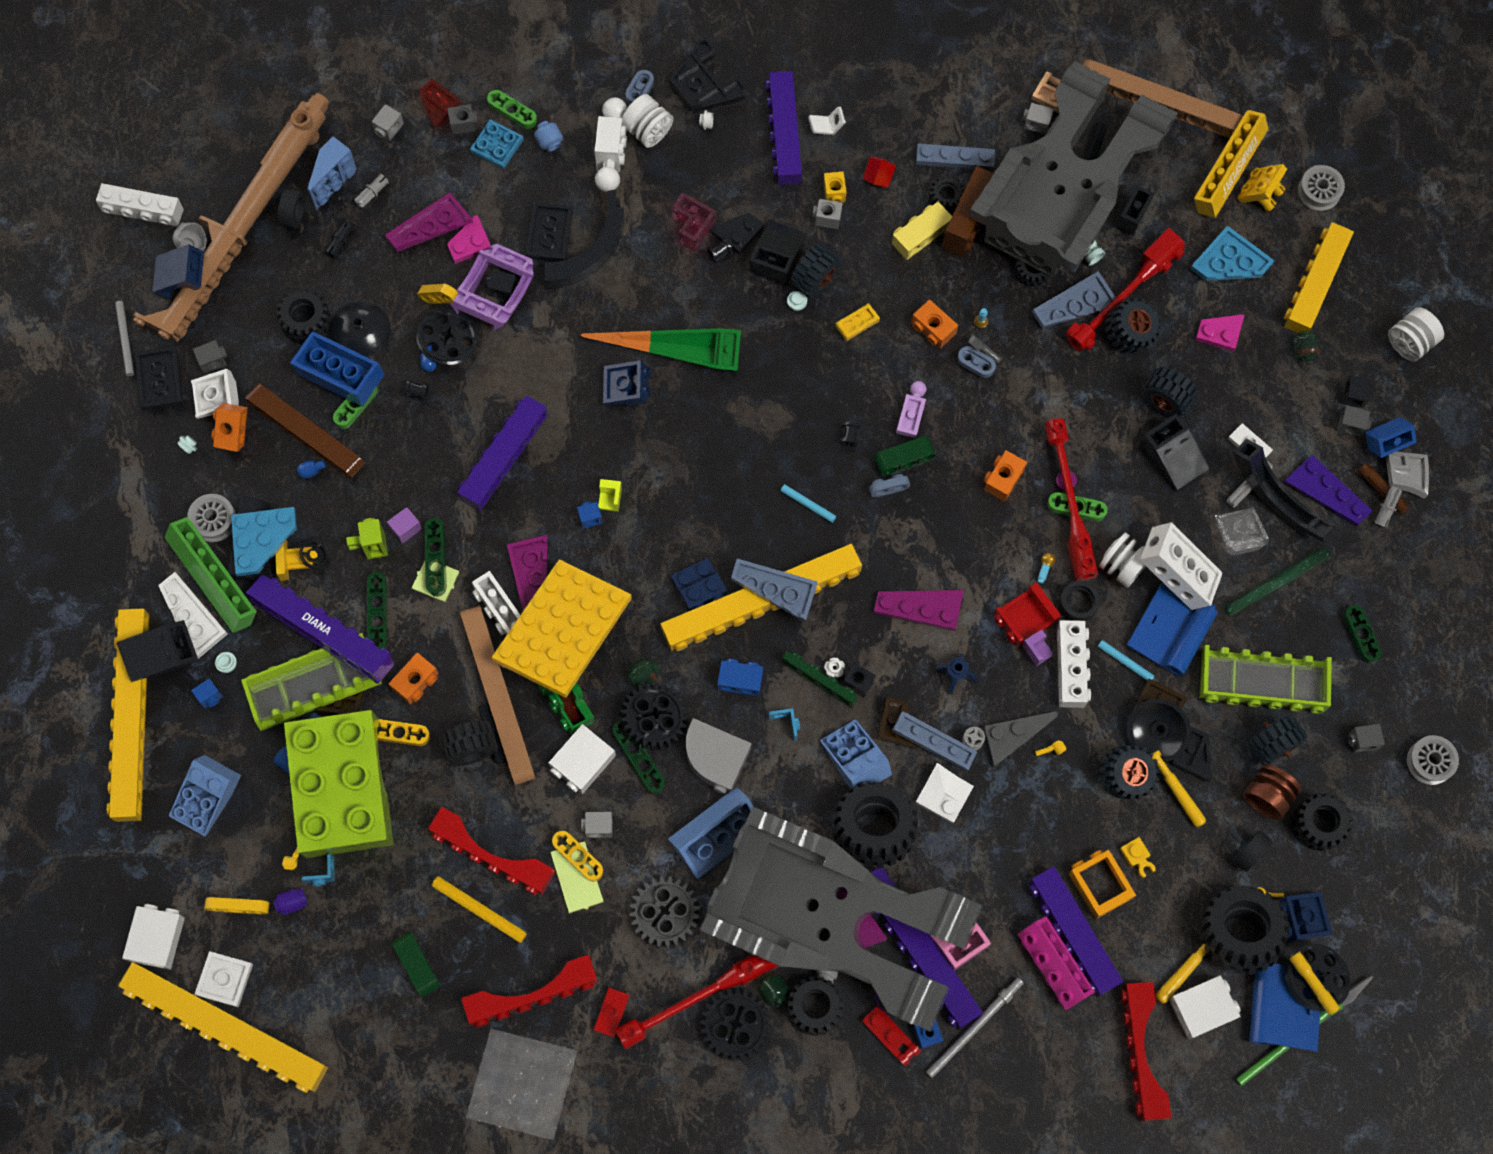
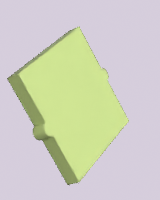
[412,561,459,602]

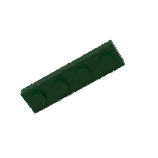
[782,651,858,709]

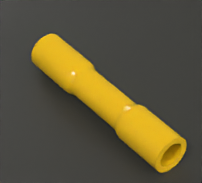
[1289,951,1340,1016]

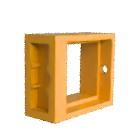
[1069,850,1136,919]

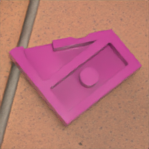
[447,215,491,264]
[1195,314,1245,352]

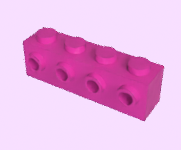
[1018,916,1095,1010]

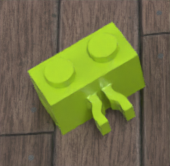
[346,518,388,559]

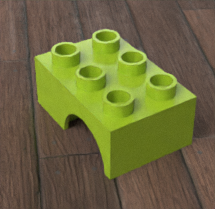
[284,710,394,858]

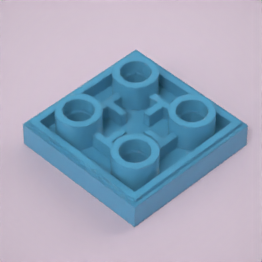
[470,120,524,169]

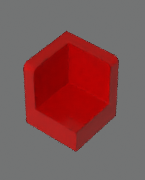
[863,156,896,187]

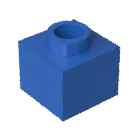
[577,502,603,529]
[191,678,223,709]
[914,1020,943,1049]

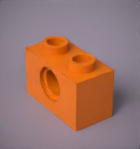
[911,299,959,349]
[212,403,248,452]
[983,450,1027,502]
[389,653,439,705]

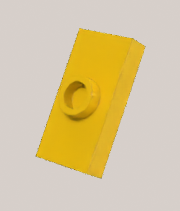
[836,303,880,341]

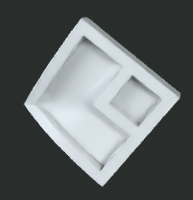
[915,763,974,824]

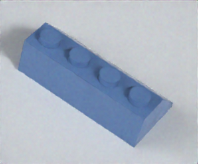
[668,787,754,879]

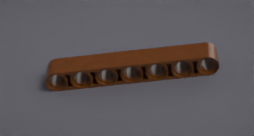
[244,383,365,479]

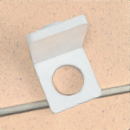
[808,107,845,135]

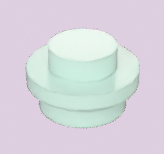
[787,291,807,311]
[178,435,197,454]
[215,652,237,673]

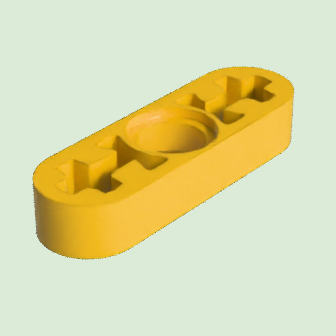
[417,284,458,304]
[377,719,430,746]
[552,831,603,882]
[204,897,269,914]

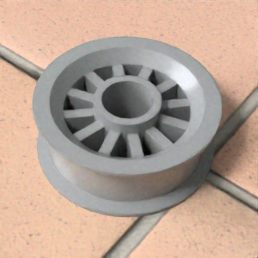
[1298,165,1345,211]
[188,494,236,542]
[1407,735,1459,785]

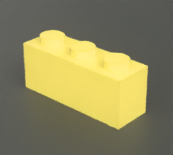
[892,202,952,260]

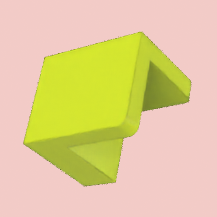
[598,479,622,512]

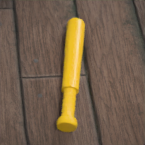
[1152,750,1206,827]
[1155,944,1207,1004]

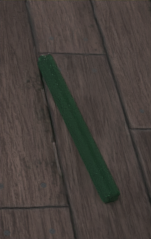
[1225,548,1331,616]

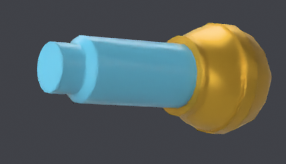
[974,308,988,328]
[1037,553,1056,584]

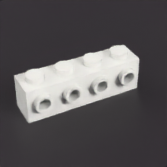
[96,183,184,227]
[472,571,520,636]
[1057,620,1091,708]

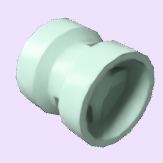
[1085,241,1105,265]

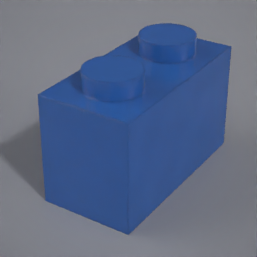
[1365,417,1417,458]
[718,659,763,696]

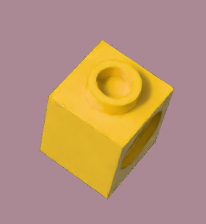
[823,172,846,202]

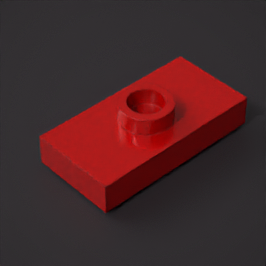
[594,988,630,1038]

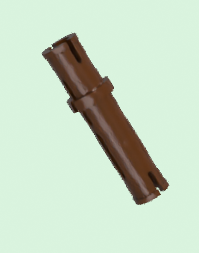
[1358,462,1410,516]

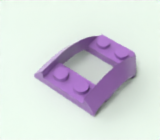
[450,244,534,330]

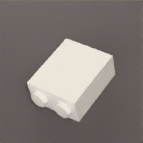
[549,724,616,794]
[122,904,185,970]
[1169,976,1241,1040]

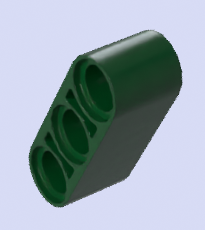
[874,436,936,476]
[391,931,441,998]

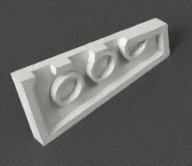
[158,572,228,659]

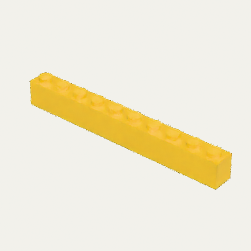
[661,544,862,651]
[107,609,149,822]
[118,962,328,1093]

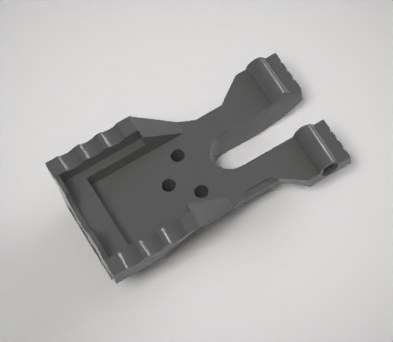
[969,61,1178,278]
[700,807,983,1031]

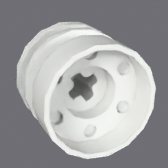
[622,94,673,148]
[1388,307,1444,361]
[1099,532,1146,588]

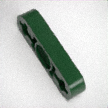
[1343,605,1382,664]

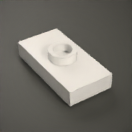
[1228,423,1273,457]

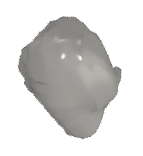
[172,222,207,251]

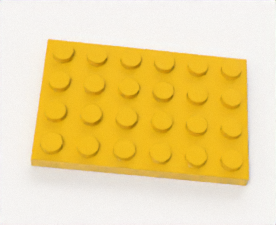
[492,559,632,698]

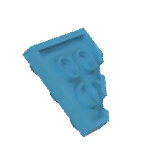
[1190,226,1274,281]
[231,507,297,576]

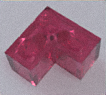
[672,192,716,252]

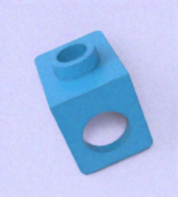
[768,708,800,741]
[302,853,335,886]

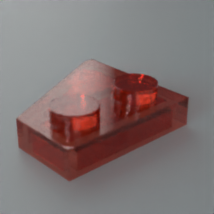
[419,78,461,129]

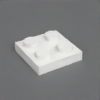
[194,951,253,1007]

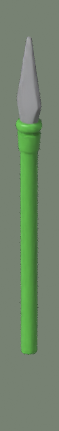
[1236,976,1373,1086]

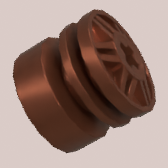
[1243,764,1302,821]

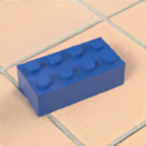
[290,331,385,407]

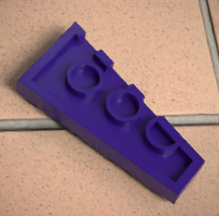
[1283,455,1372,527]

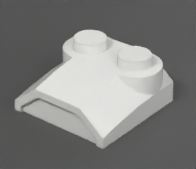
[191,369,239,418]

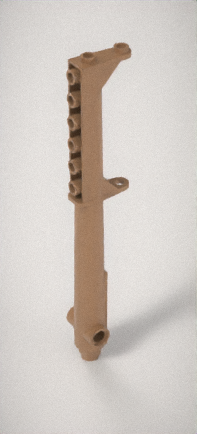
[132,93,329,342]

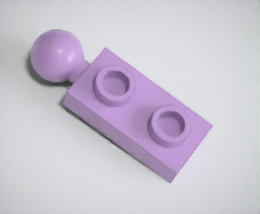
[896,381,926,438]

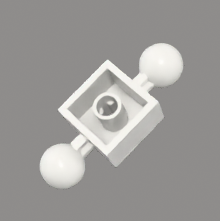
[595,98,627,192]

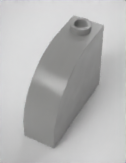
[686,718,752,794]

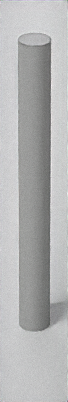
[115,301,134,376]

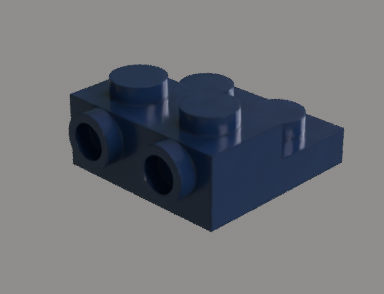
[603,360,651,406]
[671,558,727,611]
[1278,892,1333,943]

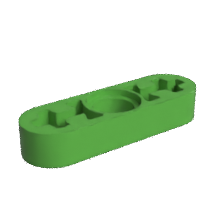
[487,90,537,129]
[333,387,378,429]
[1047,492,1108,522]

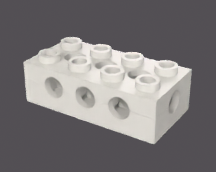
[1140,522,1222,610]

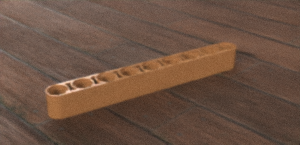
[1082,60,1243,138]
[460,605,536,785]

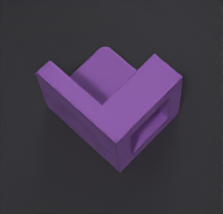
[387,508,422,544]
[1022,630,1053,666]

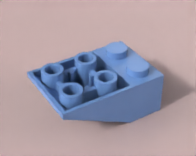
[308,137,357,209]
[820,719,892,789]
[169,755,241,836]

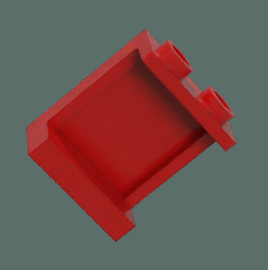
[993,582,1061,648]

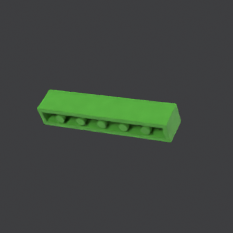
[165,517,257,633]

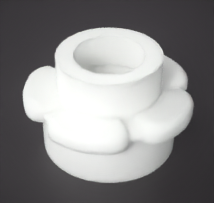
[699,110,713,130]
[824,658,845,678]

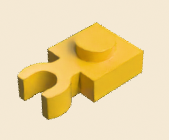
[1120,837,1156,879]

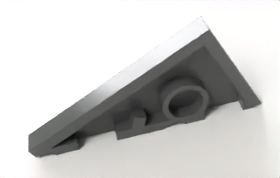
[984,711,1057,767]

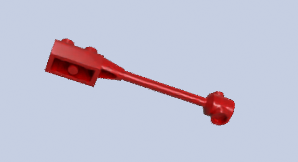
[1066,228,1185,351]
[1045,418,1098,581]
[615,954,780,1049]

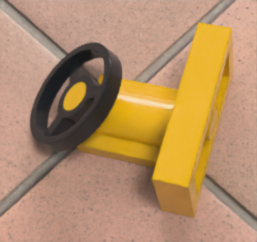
[276,540,328,581]

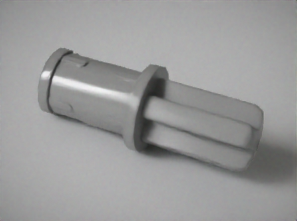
[354,174,389,208]
[1374,486,1402,527]

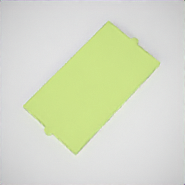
[551,841,603,913]

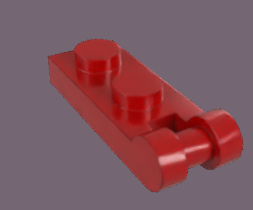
[861,1006,921,1067]

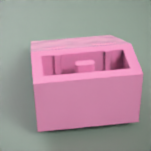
[929,923,991,970]

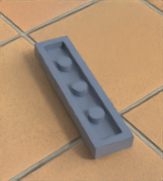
[916,144,995,170]
[892,711,977,771]

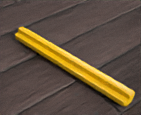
[432,877,526,943]

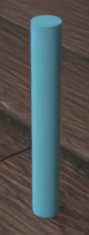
[781,484,837,523]
[1098,640,1154,681]

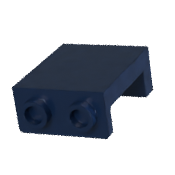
[152,244,204,299]

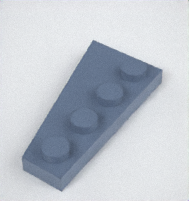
[1032,271,1115,328]
[731,559,818,623]

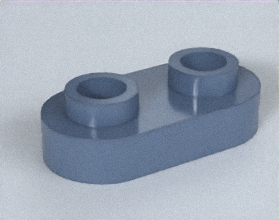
[626,70,654,105]
[958,346,996,378]
[869,474,911,497]

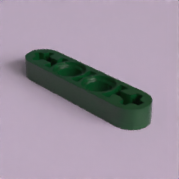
[424,518,447,597]
[367,572,388,649]
[613,721,665,794]

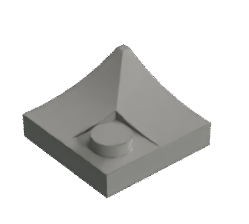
[1385,451,1429,498]

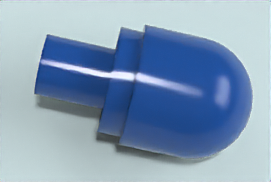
[420,345,437,372]
[297,460,326,479]

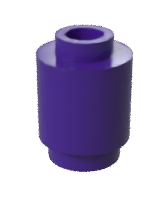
[273,888,308,915]

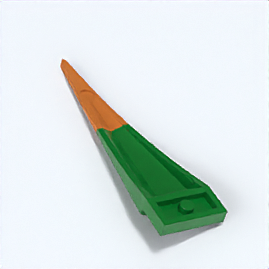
[581,328,741,371]

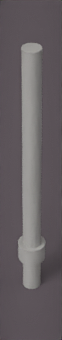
[926,977,1024,1078]

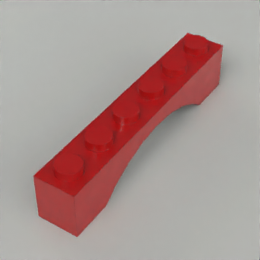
[428,807,555,896]
[461,955,598,1028]
[1120,982,1172,1122]

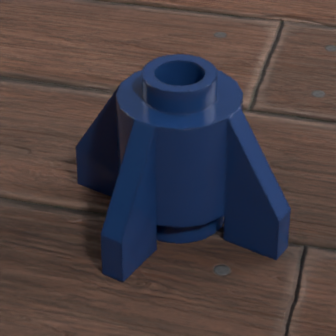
[935,653,977,695]

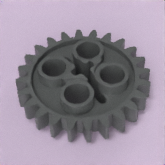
[629,876,700,948]

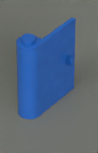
[1126,583,1218,677]
[1249,964,1323,1052]

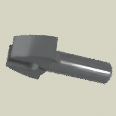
[968,335,1001,364]

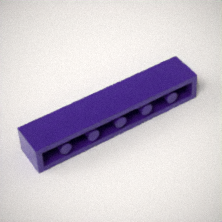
[766,71,802,185]
[458,395,548,512]
[1029,867,1123,997]

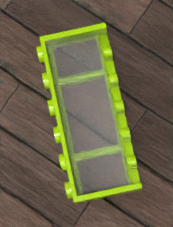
[241,633,382,731]
[1199,645,1332,713]

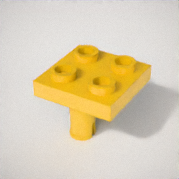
[1237,164,1287,211]

